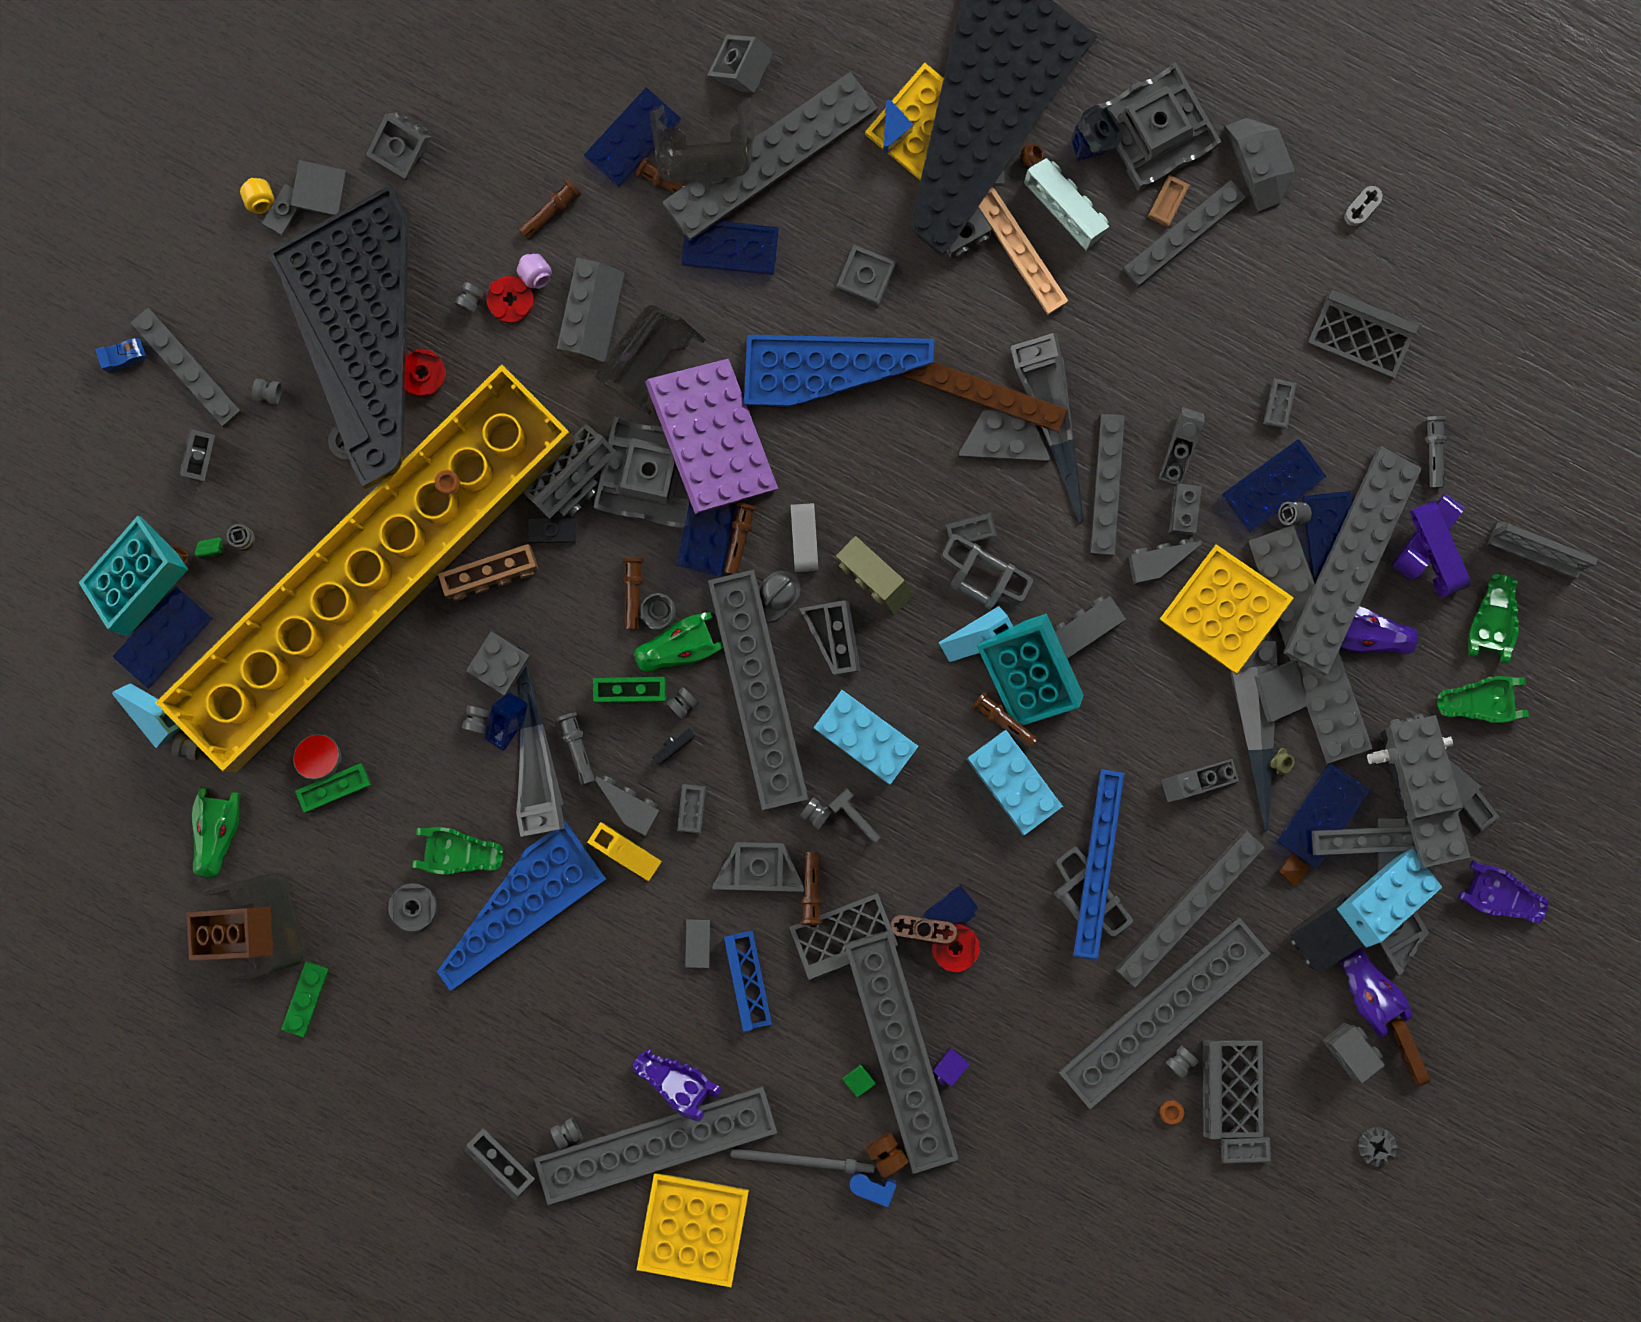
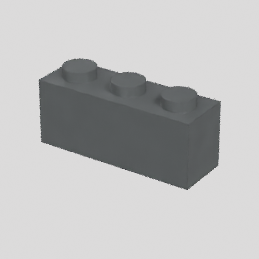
[1054,596,1126,658]
[464,1129,534,1200]

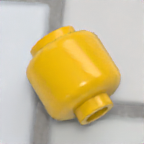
[240,178,274,214]

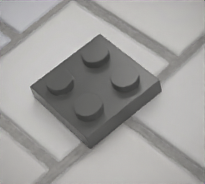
[466,631,532,696]

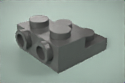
[366,112,431,179]

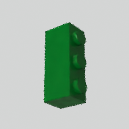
[593,677,667,703]

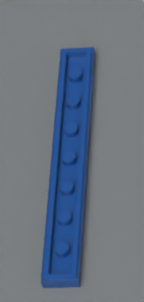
[1073,769,1124,961]

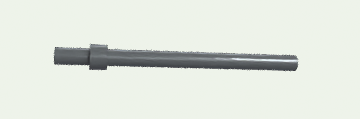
[731,1148,875,1174]

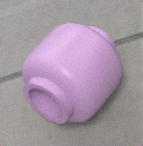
[517,254,552,289]

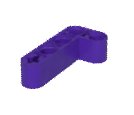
[1391,493,1465,580]
[1410,501,1470,598]

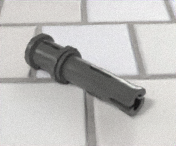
[1425,416,1447,488]
[556,712,595,785]

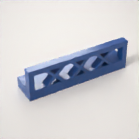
[724,930,772,1032]

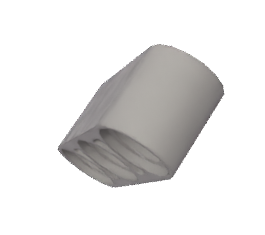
[791,503,818,572]

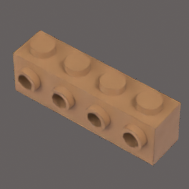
[438,544,539,601]

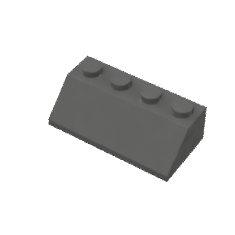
[557,258,625,363]

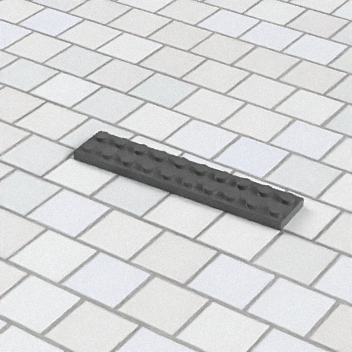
[662,72,878,241]
[1283,446,1422,675]
[1248,525,1373,764]
[708,569,809,810]
[1058,917,1271,1109]
[844,930,959,1174]
[534,1086,777,1205]

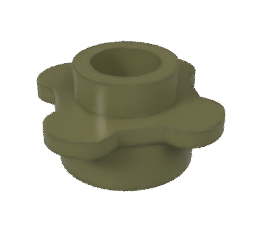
[1271,748,1295,775]

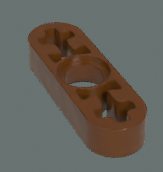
[890,915,959,946]
[1390,1018,1430,1087]

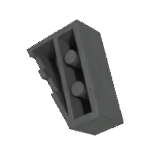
[799,600,861,676]

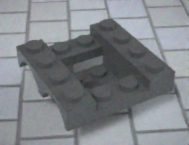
[1097,62,1221,191]
[593,416,692,530]

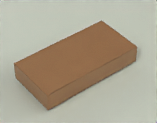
[1148,175,1190,227]

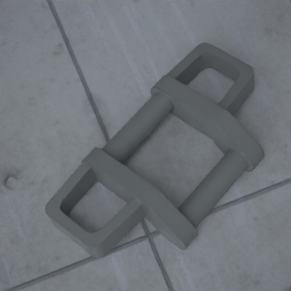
[940,534,1033,610]
[1053,847,1133,936]

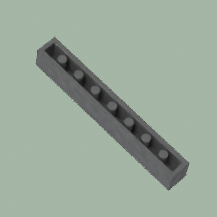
[1114,831,1265,987]

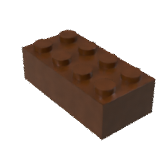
[186,907,273,960]

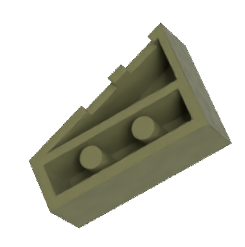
[836,536,914,615]

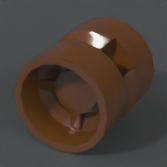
[865,1132,909,1178]

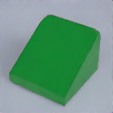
[195,538,224,559]
[842,1064,876,1097]

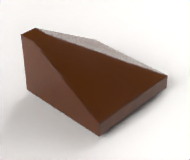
[1277,853,1310,887]

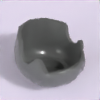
[641,593,676,629]

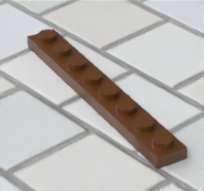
[898,362,1067,433]

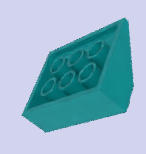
[79,516,188,636]
[977,613,1084,726]

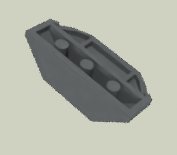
[1225,118,1295,212]

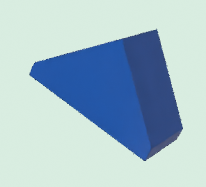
[883,100,913,153]

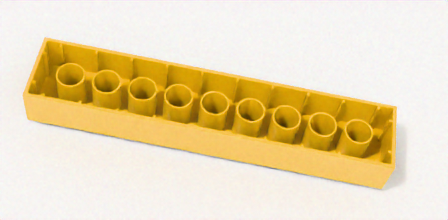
[155,365,575,773]

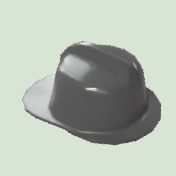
[758,570,801,622]

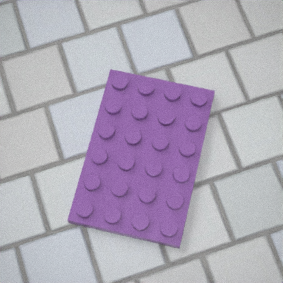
[645,358,778,514]

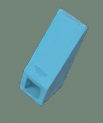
[939,606,1013,662]
[112,683,181,748]

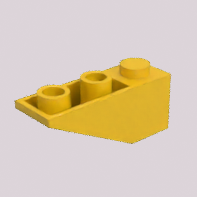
[587,822,662,881]

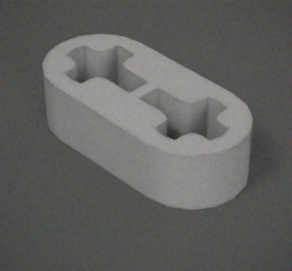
[1344,186,1383,227]

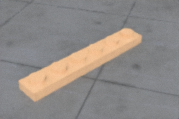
[979,186,1068,315]

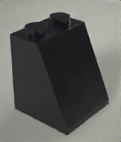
[1290,893,1364,974]

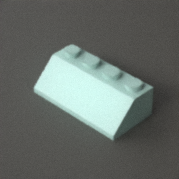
[1024,158,1110,251]

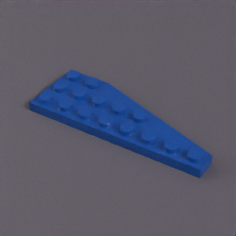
[744,335,935,407]
[437,821,607,991]

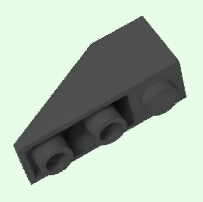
[1159,407,1204,485]
[1128,538,1201,585]
[1161,759,1239,802]
[595,775,660,836]

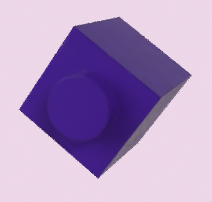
[932,1047,970,1087]

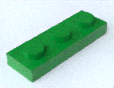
[295,763,371,813]
[281,961,330,1038]

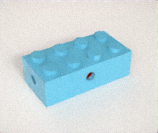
[814,690,918,785]
[966,730,1063,835]
[1337,849,1442,947]

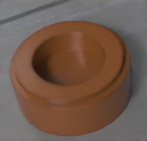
[435,470,460,495]
[1159,1100,1184,1125]

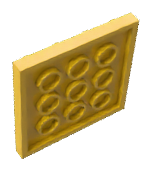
[865,63,944,180]
[1160,544,1294,675]
[637,1173,749,1287]

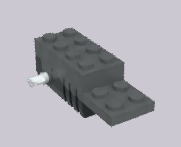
[1367,714,1471,869]

